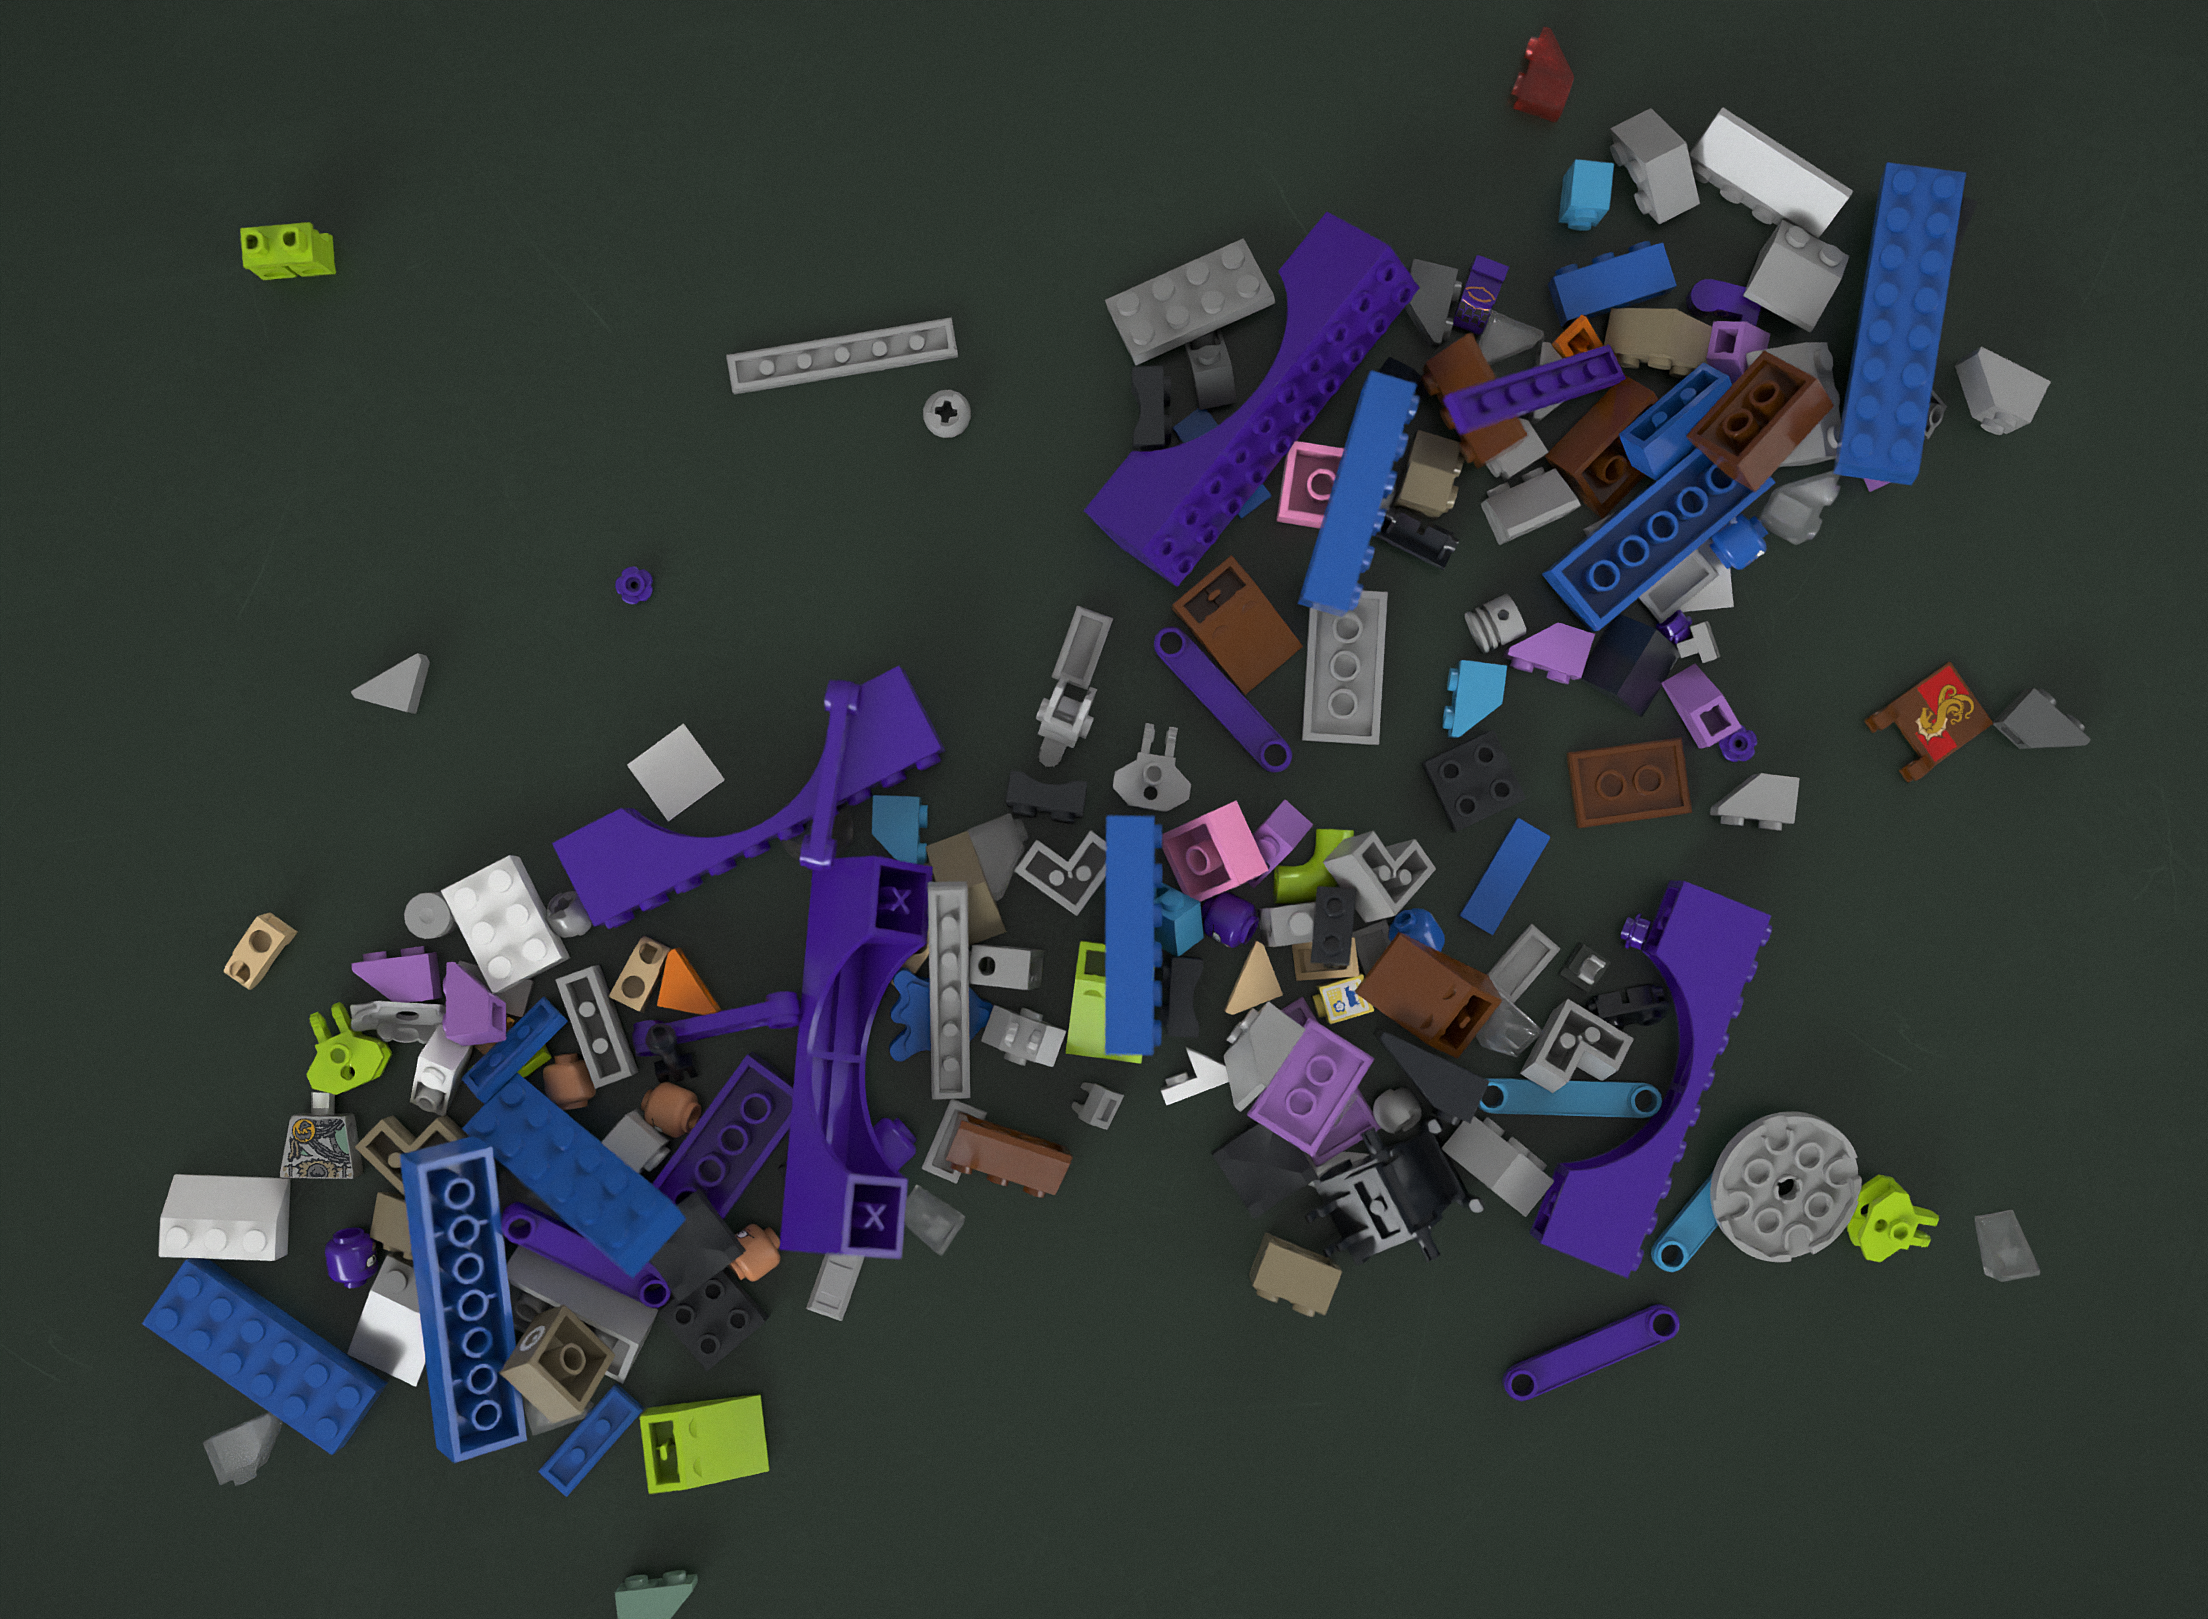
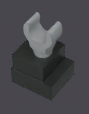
[1558,942,1611,993]

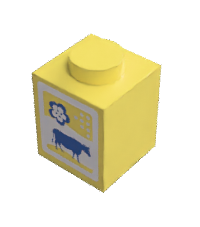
[1312,973,1374,1024]

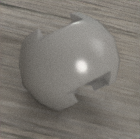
[923,390,971,438]
[546,891,592,938]
[1373,1087,1422,1134]

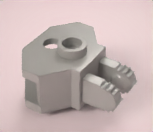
[1036,675,1097,767]
[1113,723,1191,812]
[981,1004,1066,1067]

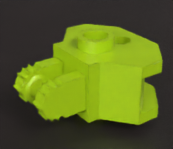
[306,1002,393,1095]
[1846,1174,1940,1262]

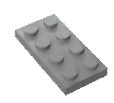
[1105,238,1275,365]
[1302,591,1388,745]

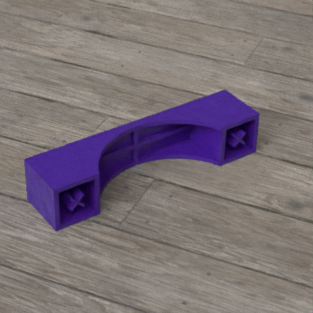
[1084,212,1420,587]
[552,666,946,929]
[780,856,933,1259]
[1529,880,1772,1278]

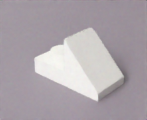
[1160,1046,1229,1105]

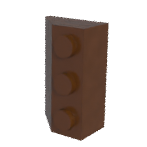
[1421,333,1528,469]
[1686,350,1834,492]
[1545,375,1658,519]
[944,1112,1073,1198]

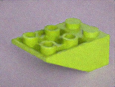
[1065,940,1155,1064]
[640,1394,770,1494]

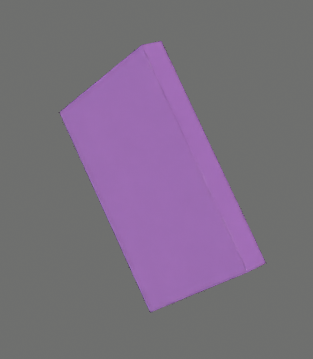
[1247,1017,1375,1157]

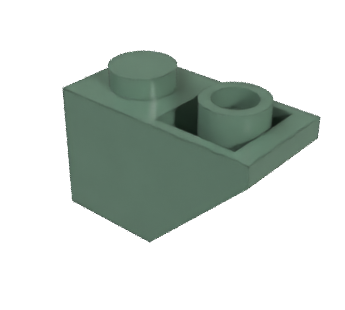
[615,1570,698,1619]

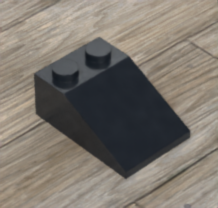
[1373,1027,1490,1126]

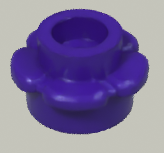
[615,566,653,604]
[1656,610,1692,644]
[1719,725,1757,762]
[1620,913,1651,950]

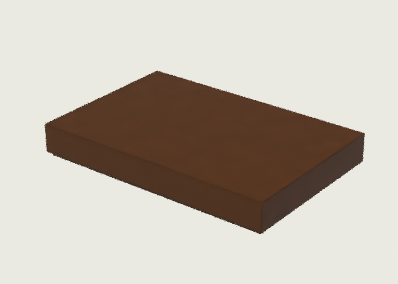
[1567,737,1692,828]

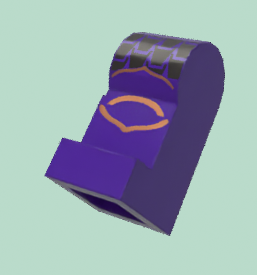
[1453,255,1509,335]
[1686,279,1761,326]

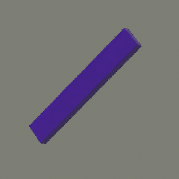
[1443,345,1626,434]

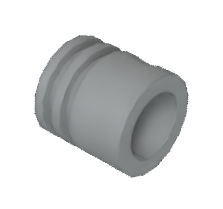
[1464,593,1526,654]
[404,892,458,939]

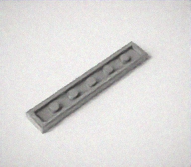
[726,318,958,395]
[928,881,970,1100]

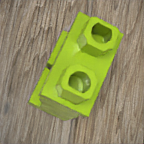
[240,222,336,280]

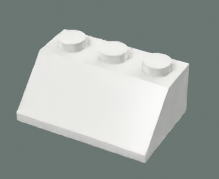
[159,1174,291,1261]

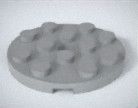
[1710,1111,1862,1262]

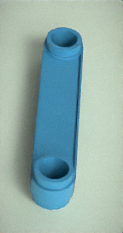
[1478,1078,1662,1118]
[1651,1172,1718,1272]

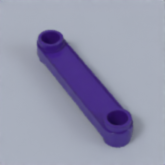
[1154,626,1292,773]
[800,679,862,872]
[632,992,801,1057]
[501,1202,671,1308]
[1502,1304,1680,1401]

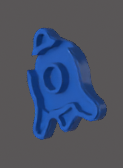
[889,967,993,1062]

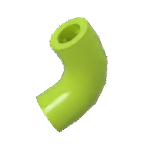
[1273,829,1354,904]

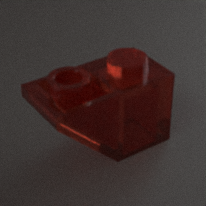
[1511,26,1574,123]

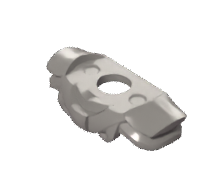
[350,1001,446,1044]

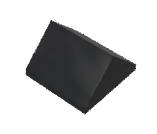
[1579,613,1680,717]

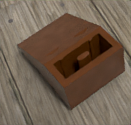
[1171,555,1303,696]
[1355,932,1503,1059]

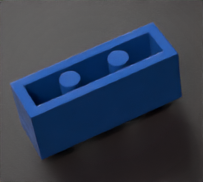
[1547,241,1677,328]
[1618,362,1732,481]

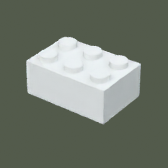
[441,855,570,994]

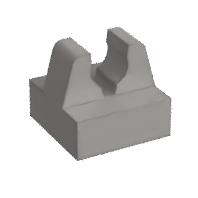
[1676,621,1721,663]
[1072,1082,1124,1130]

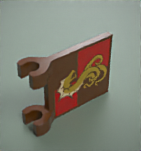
[1864,661,1994,783]

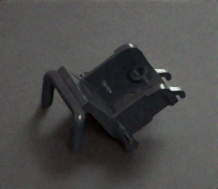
[1304,1116,1485,1266]

